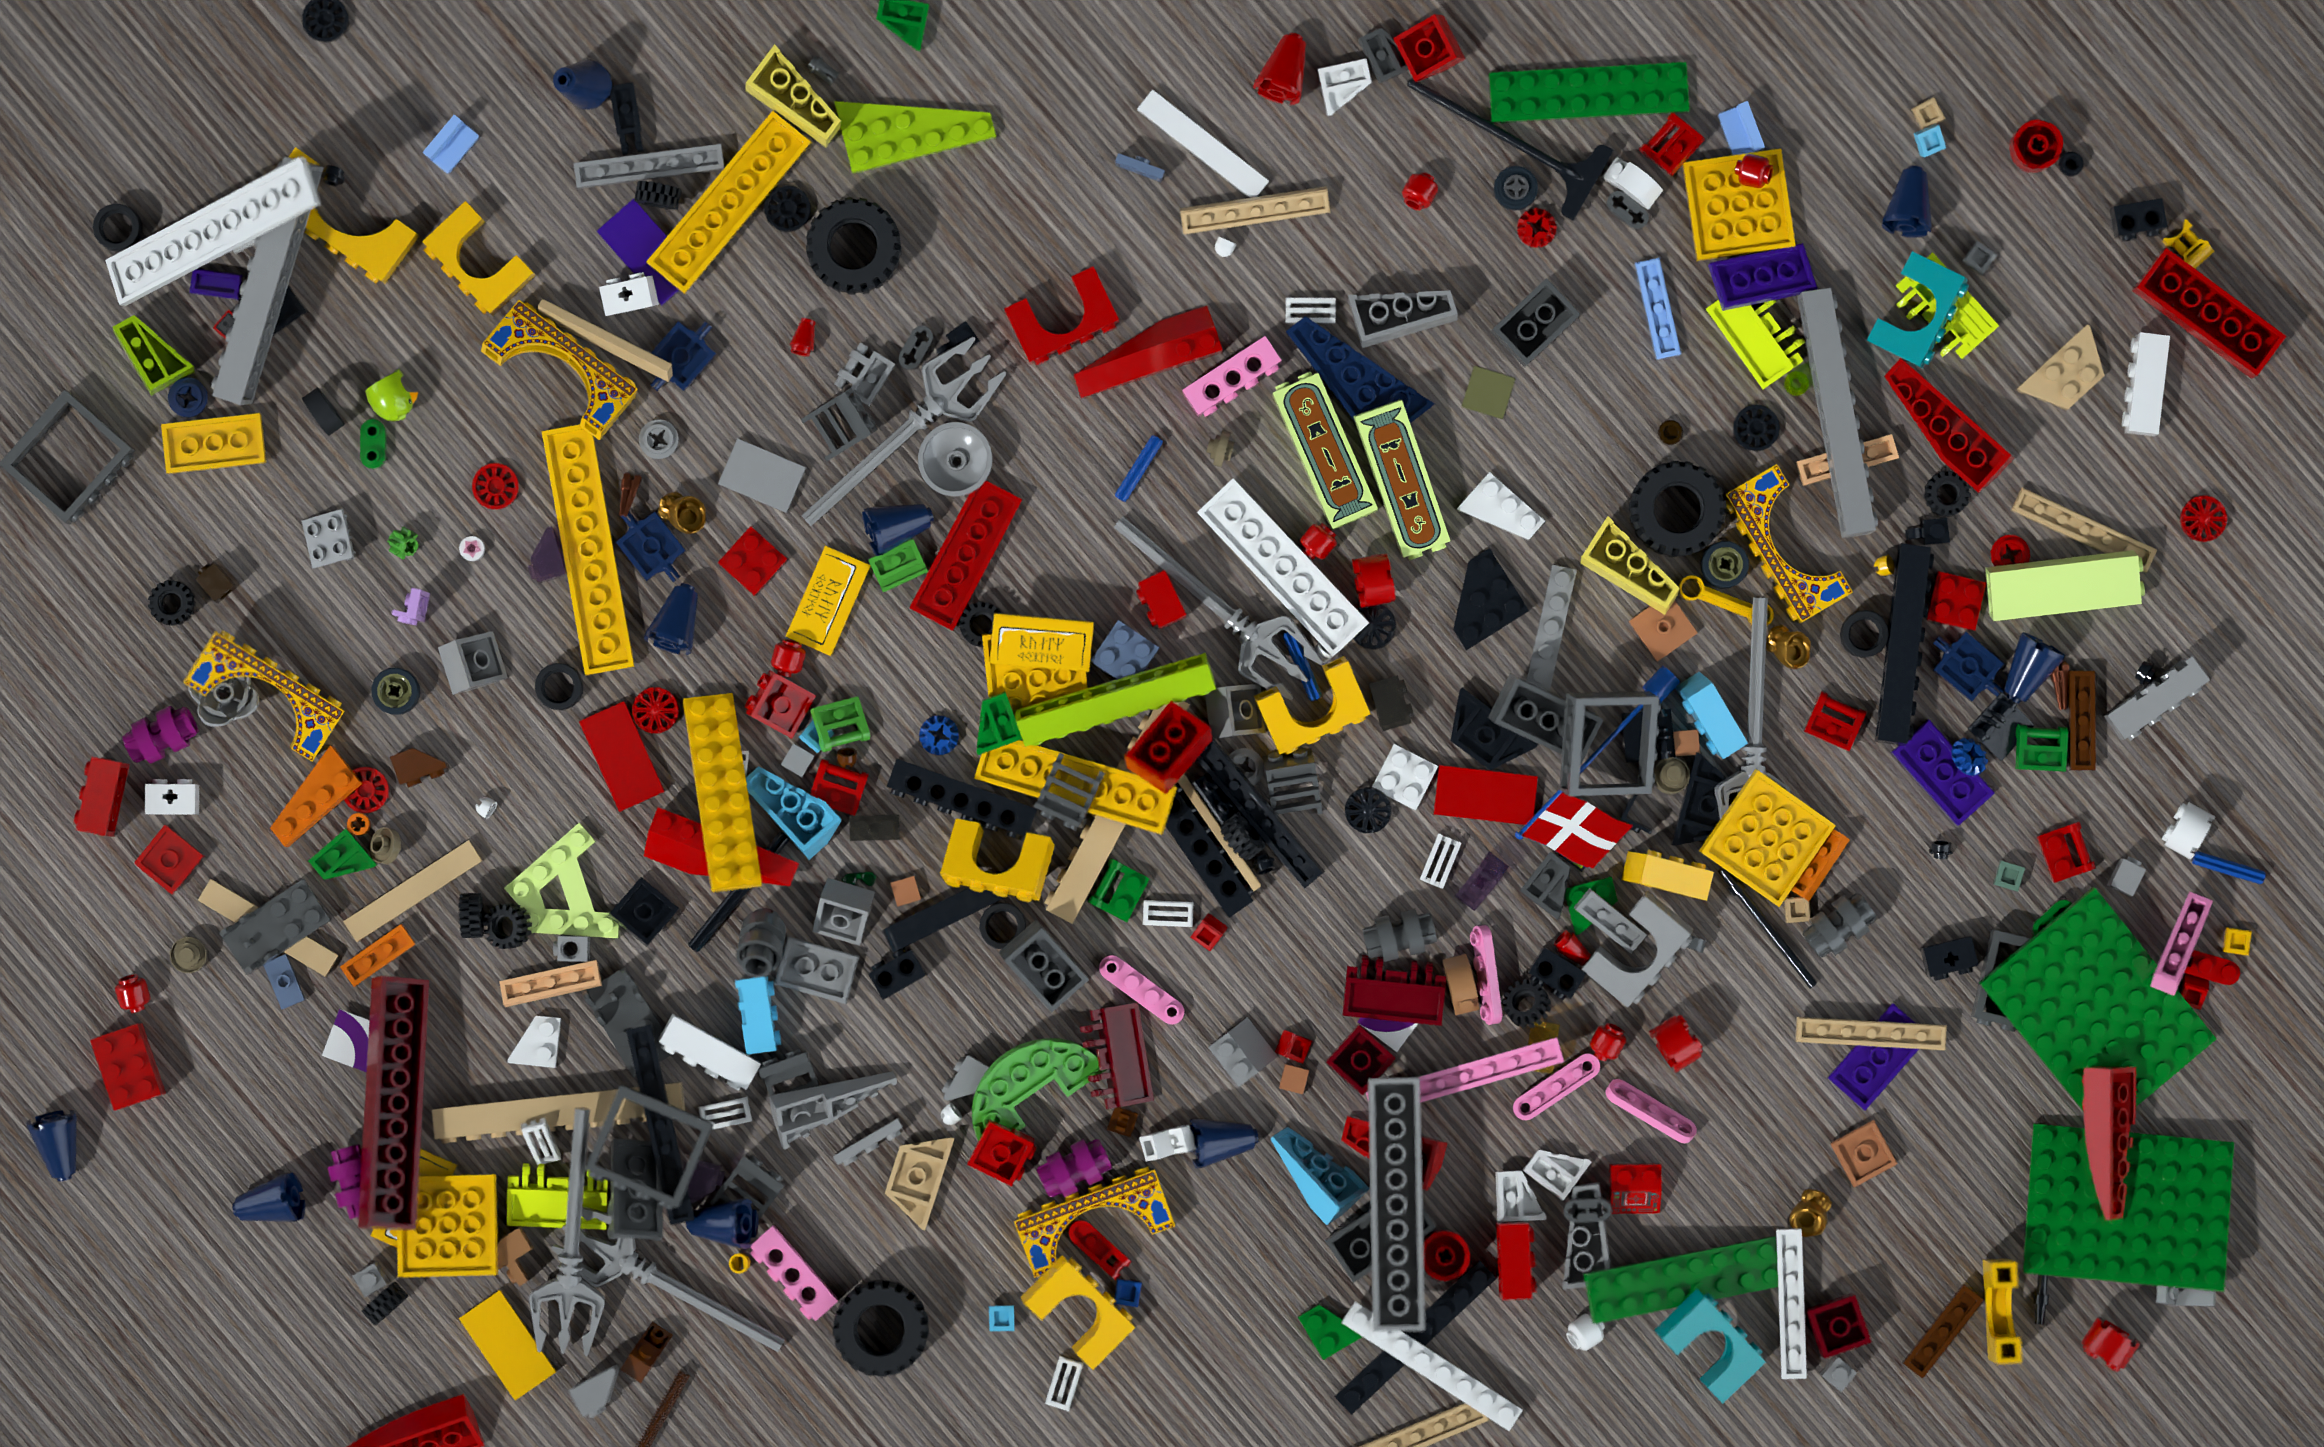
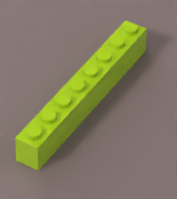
[1015,653,1216,747]

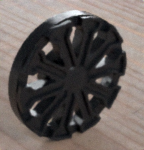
[302,0,349,43]
[764,185,811,232]
[1733,405,1780,451]
[1353,604,1396,650]
[1345,787,1392,833]

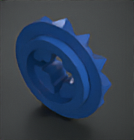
[919,716,959,755]
[1951,737,1988,776]

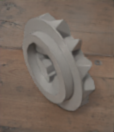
[639,419,679,459]
[1229,748,1264,786]

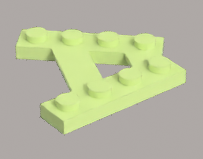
[504,823,620,938]

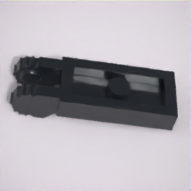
[610,82,644,155]

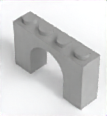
[1582,891,1693,1008]

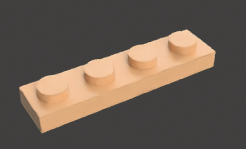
[1796,434,1899,486]
[499,960,602,1007]

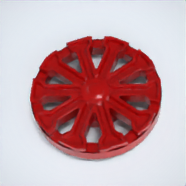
[472,463,519,510]
[2180,496,2228,542]
[632,687,679,734]
[344,767,389,813]

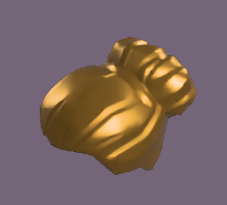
[658,491,706,534]
[1766,625,1811,669]
[1789,1189,1832,1237]

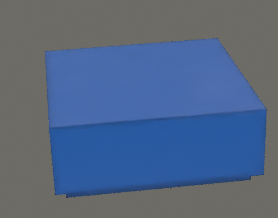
[1114,1278,1142,1307]

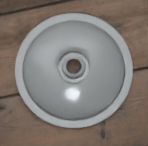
[918,422,993,497]

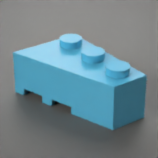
[1675,672,1748,759]
[735,976,781,1055]

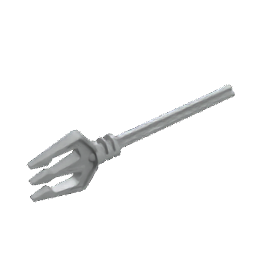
[801,337,1006,526]
[1114,516,1323,700]
[1715,597,1790,819]
[529,1107,605,1356]
[551,1206,785,1352]

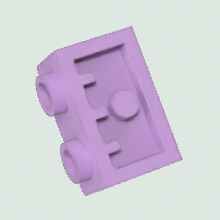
[392,588,430,626]

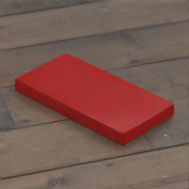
[579,701,665,812]
[1433,765,1538,825]

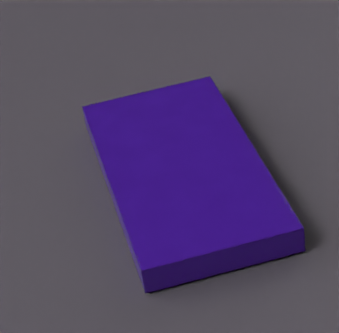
[596,199,680,306]
[1708,243,1817,311]
[1891,719,1995,826]
[1827,1003,1919,1111]

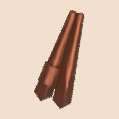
[619,472,642,517]
[2050,661,2069,710]

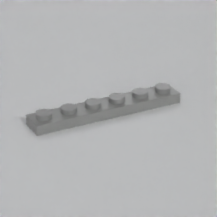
[574,144,725,189]
[1526,565,1577,692]

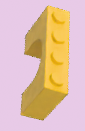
[422,201,536,316]
[1254,656,1370,754]
[940,818,1055,902]
[1020,1255,1135,1370]
[1982,1258,2022,1364]

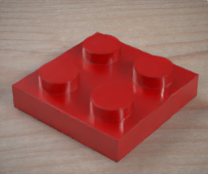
[717,526,788,596]
[1926,571,1986,631]
[134,825,204,895]

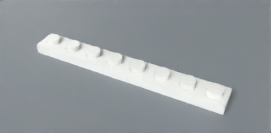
[1342,1301,1523,1431]

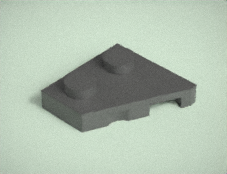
[1358,28,1409,84]
[1520,852,1571,920]

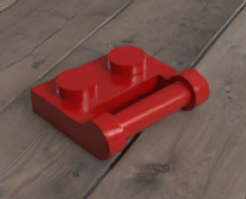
[1639,112,1705,176]
[1803,691,1867,752]
[810,758,869,816]
[2036,821,2096,883]

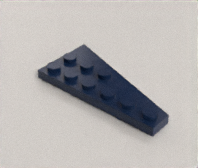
[1286,316,1435,423]

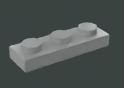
[1574,888,1647,953]
[833,1118,904,1166]

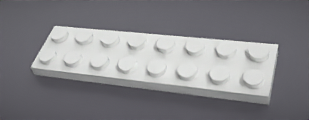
[1197,478,1369,657]

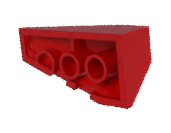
[1341,1116,1448,1191]

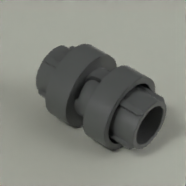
[1803,893,1876,958]
[736,908,786,977]
[1362,909,1437,962]

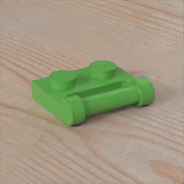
[810,696,870,752]

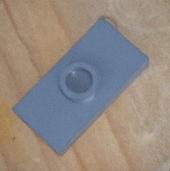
[1115,153,1165,182]
[263,954,306,1010]

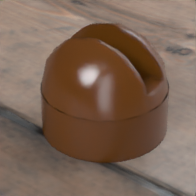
[837,747,857,768]

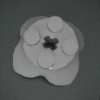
[188,676,259,727]

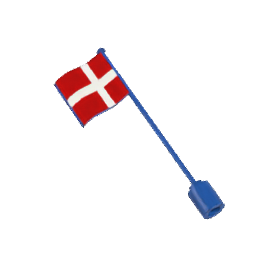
[1515,665,1680,869]

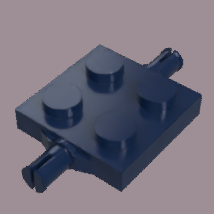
[650,321,717,391]
[616,511,686,583]
[1933,632,2004,702]

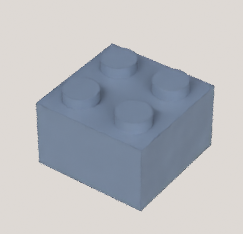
[1090,620,1159,680]

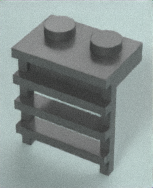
[800,388,878,461]
[1263,747,1323,815]
[1034,752,1105,831]
[758,1049,819,1096]
[710,1154,786,1221]

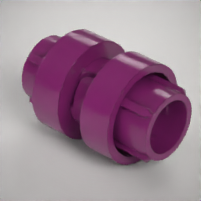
[122,705,199,764]
[1037,1139,1112,1197]
[327,1144,362,1219]

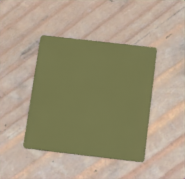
[1462,366,1515,419]

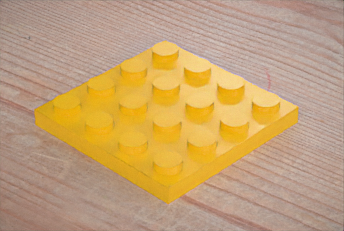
[1682,148,1796,261]
[982,633,1087,719]
[1699,769,1836,907]
[397,1174,498,1277]

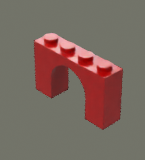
[1004,266,1119,366]

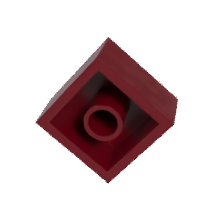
[1325,1025,1396,1095]
[1805,1293,1872,1359]

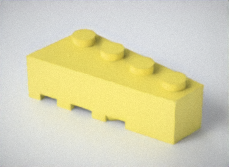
[746,44,841,147]
[1580,516,1680,615]

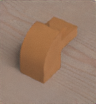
[1442,954,1480,1016]
[498,1227,534,1286]

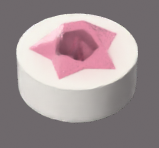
[459,536,485,561]

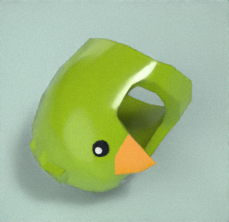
[365,368,418,421]

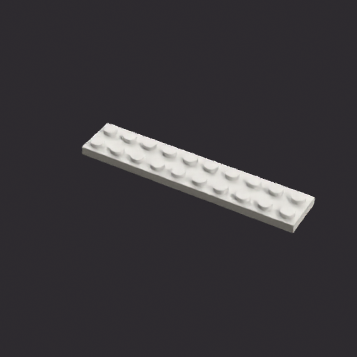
[105,157,320,306]

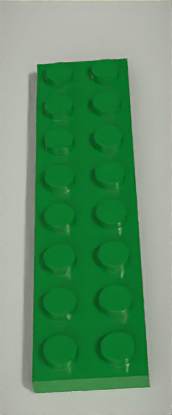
[1489,62,1689,123]
[1584,1236,1778,1324]

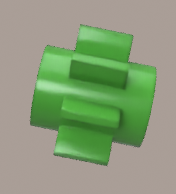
[387,526,419,559]

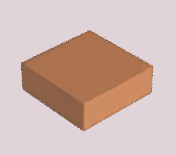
[1673,730,1700,757]
[890,876,921,907]
[1279,1064,1309,1094]

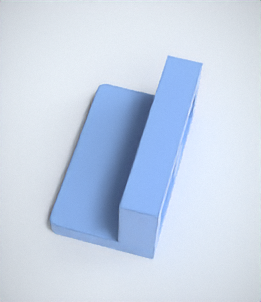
[1718,101,1765,155]
[422,115,479,174]

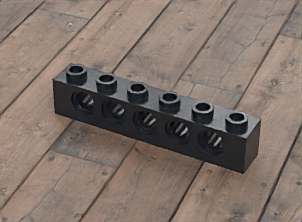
[886,759,1038,840]
[1166,782,1254,918]

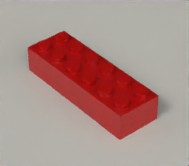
[2132,248,2287,379]

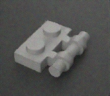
[834,342,896,406]

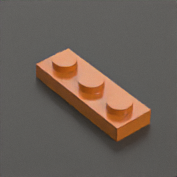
[1791,829,1850,901]
[340,924,416,987]

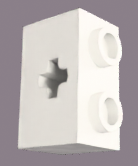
[599,272,659,316]
[145,779,199,815]

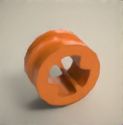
[347,813,371,836]

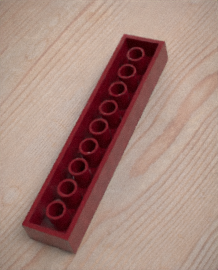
[358,976,429,1231]

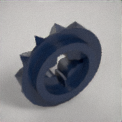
[168,378,208,417]

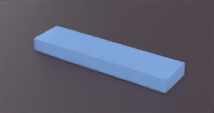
[1635,258,1681,360]

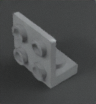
[2157,1286,2216,1307]

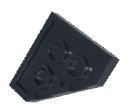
[1453,548,1529,651]

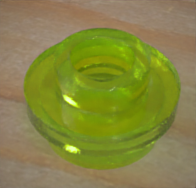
[1784,371,1809,396]

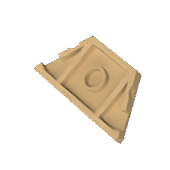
[2017,324,2104,410]
[885,1137,955,1230]

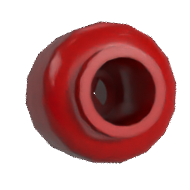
[1735,154,1773,188]
[1402,172,1438,210]
[1300,523,1337,560]
[771,639,806,677]
[115,974,151,1013]
[1590,1023,1627,1062]

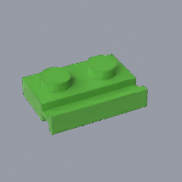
[868,539,928,593]

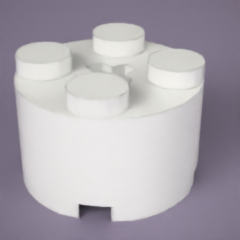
[2162,802,2215,860]

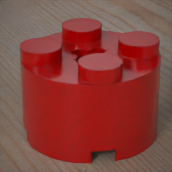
[2009,119,2063,173]
[1352,553,1396,608]
[1649,1014,1703,1073]
[1423,1229,1470,1281]
[2082,1316,2140,1372]

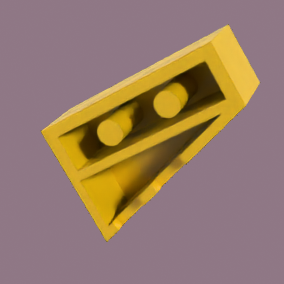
[1621,850,1714,901]

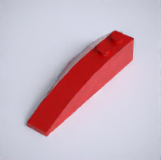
[1074,306,1223,399]
[1884,358,2014,493]
[643,807,800,887]
[2082,1067,2136,1220]
[347,1394,485,1447]

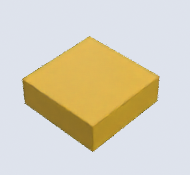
[2222,927,2252,956]

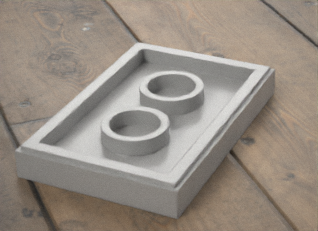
[718,438,806,513]
[774,936,860,1004]

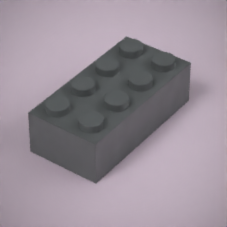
[1488,673,1603,764]
[1325,1207,1436,1283]

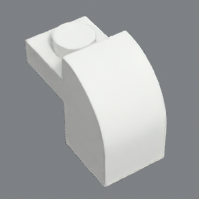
[1602,157,1663,210]
[1139,1125,1196,1161]

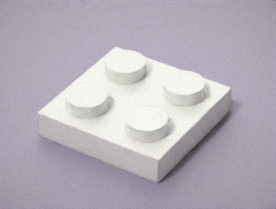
[1372,744,1438,811]

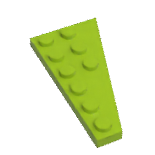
[834,101,996,174]

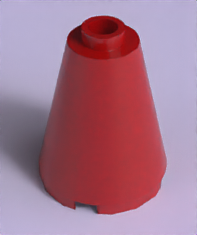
[1253,33,1306,105]

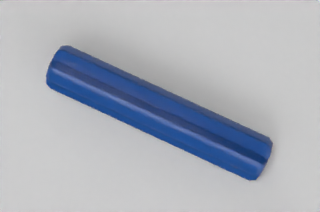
[1115,435,1163,502]
[1283,632,1322,701]
[2192,851,2266,884]

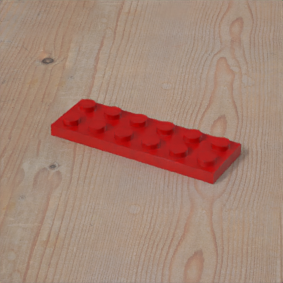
[909,481,1022,631]

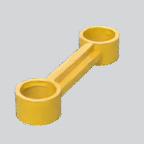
[1678,575,1774,626]

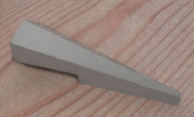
[769,1071,897,1149]

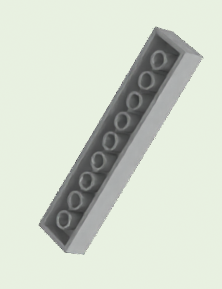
[211,157,324,405]
[1368,1077,1425,1331]

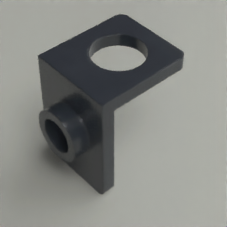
[1620,794,1652,834]

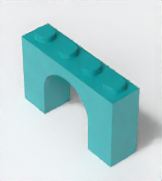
[1867,251,1969,368]
[1654,1289,1766,1403]

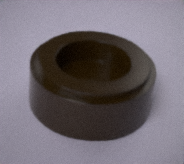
[1657,420,1683,445]

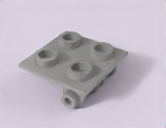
[302,509,356,569]

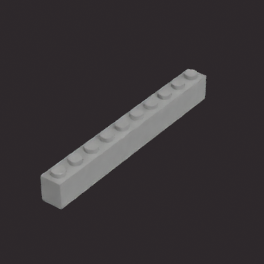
[1797,288,1878,538]

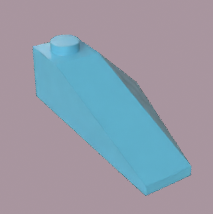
[746,766,842,860]
[1271,1127,1370,1225]

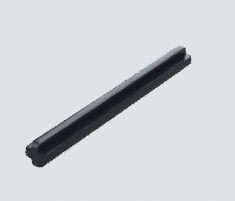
[688,831,790,952]

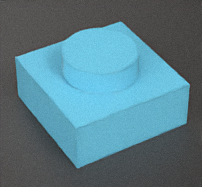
[1913,124,1946,158]
[799,720,834,753]
[989,1305,1015,1331]

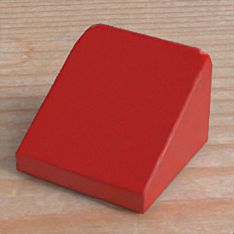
[1191,913,1228,951]
[2179,974,2209,1010]
[1275,1030,1312,1064]

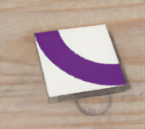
[322,1009,369,1072]
[1357,1018,1418,1052]

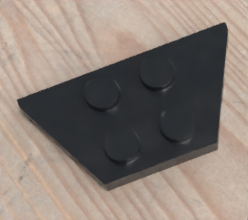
[1450,687,1538,771]
[1671,752,1737,846]

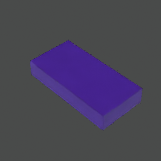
[189,269,243,300]

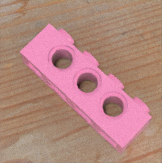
[1182,336,1282,417]
[2151,892,2213,996]
[750,1225,839,1321]

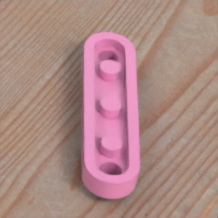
[1470,925,1502,1025]
[1099,955,1184,1024]
[1513,1054,1600,1120]
[1605,1079,1697,1143]

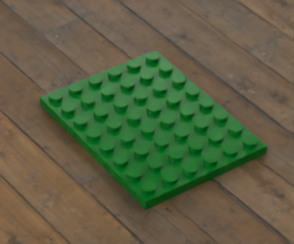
[1979,887,2216,1113]
[2022,1124,2234,1292]

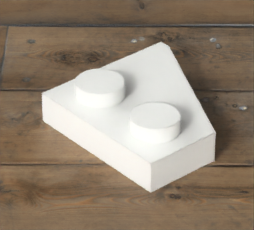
[1317,58,1371,116]
[508,1016,561,1068]
[1523,1150,1592,1201]
[1495,1171,1546,1222]

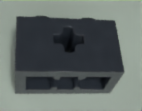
[1920,936,1979,981]

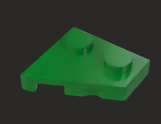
[876,0,930,52]
[976,691,1022,755]
[308,829,378,880]
[1565,877,1618,935]
[1298,1304,1363,1360]

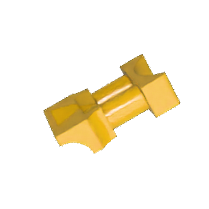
[2162,219,2215,269]

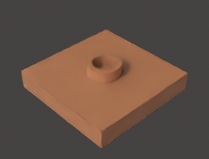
[1628,600,1698,662]
[1829,1120,1898,1187]

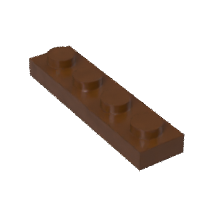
[2069,671,2096,771]
[1902,1284,1984,1379]

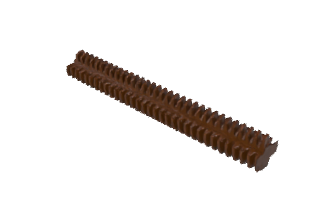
[635,1370,690,1447]

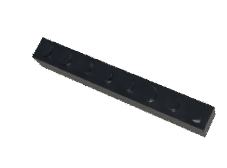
[1874,543,1934,746]

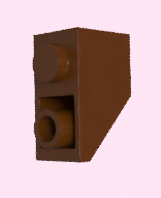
[390,748,450,788]
[620,1321,673,1383]

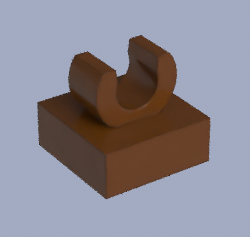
[1107,1107,1138,1138]

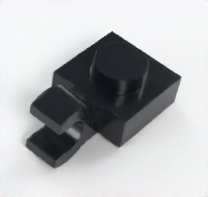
[936,321,980,356]
[1905,518,1950,545]

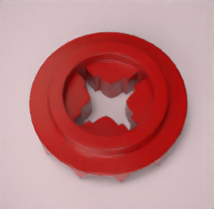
[1517,208,1557,248]
[1990,535,2030,566]

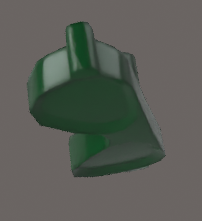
[842,872,877,887]

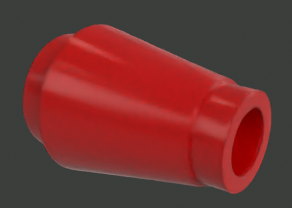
[789,318,816,357]
[1554,930,1591,966]

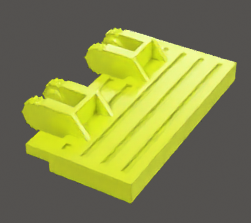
[1896,252,1999,359]
[1706,300,1805,389]
[507,1163,608,1230]

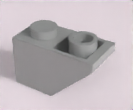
[942,1055,990,1101]

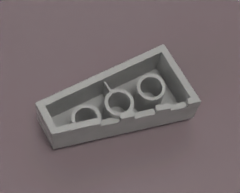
[1348,290,1458,348]
[2104,656,2210,741]
[1563,1182,1612,1290]

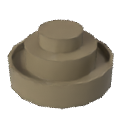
[1206,430,1235,467]
[1653,757,1690,795]
[370,827,401,865]
[170,937,208,973]

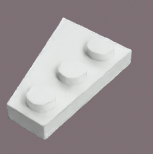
[1456,472,1545,540]

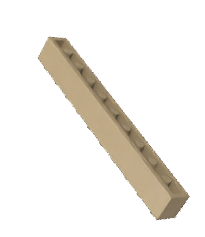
[1044,701,1190,924]
[432,1082,685,1143]

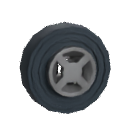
[1493,166,1538,211]

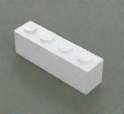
[2122,332,2170,436]
[658,1014,761,1091]

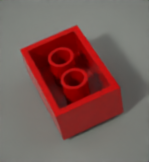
[1125,701,1212,794]
[74,757,130,837]
[90,1023,166,1111]
[1496,1221,1536,1300]

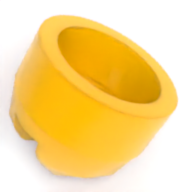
[1874,555,1895,576]
[729,1253,751,1274]

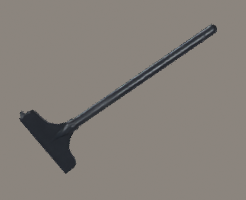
[1407,79,1614,221]

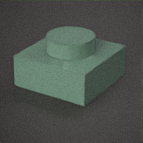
[1993,861,2025,892]

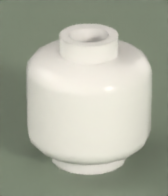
[1566,1313,1605,1351]

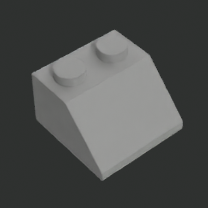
[438,631,508,695]
[1205,684,1266,739]
[812,878,875,946]
[1208,1017,1278,1087]
[569,1364,620,1418]

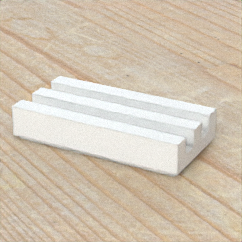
[1286,298,1336,324]
[1419,833,1461,889]
[1143,900,1193,927]
[698,1097,752,1130]
[521,1118,561,1166]
[1045,1356,1084,1411]

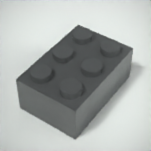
[1491,278,1580,368]
[999,919,1089,1013]

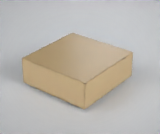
[1911,97,1946,129]
[1784,897,1811,923]

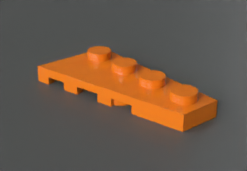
[270,745,362,848]

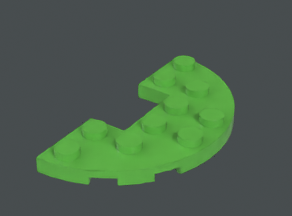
[972,1038,1107,1141]

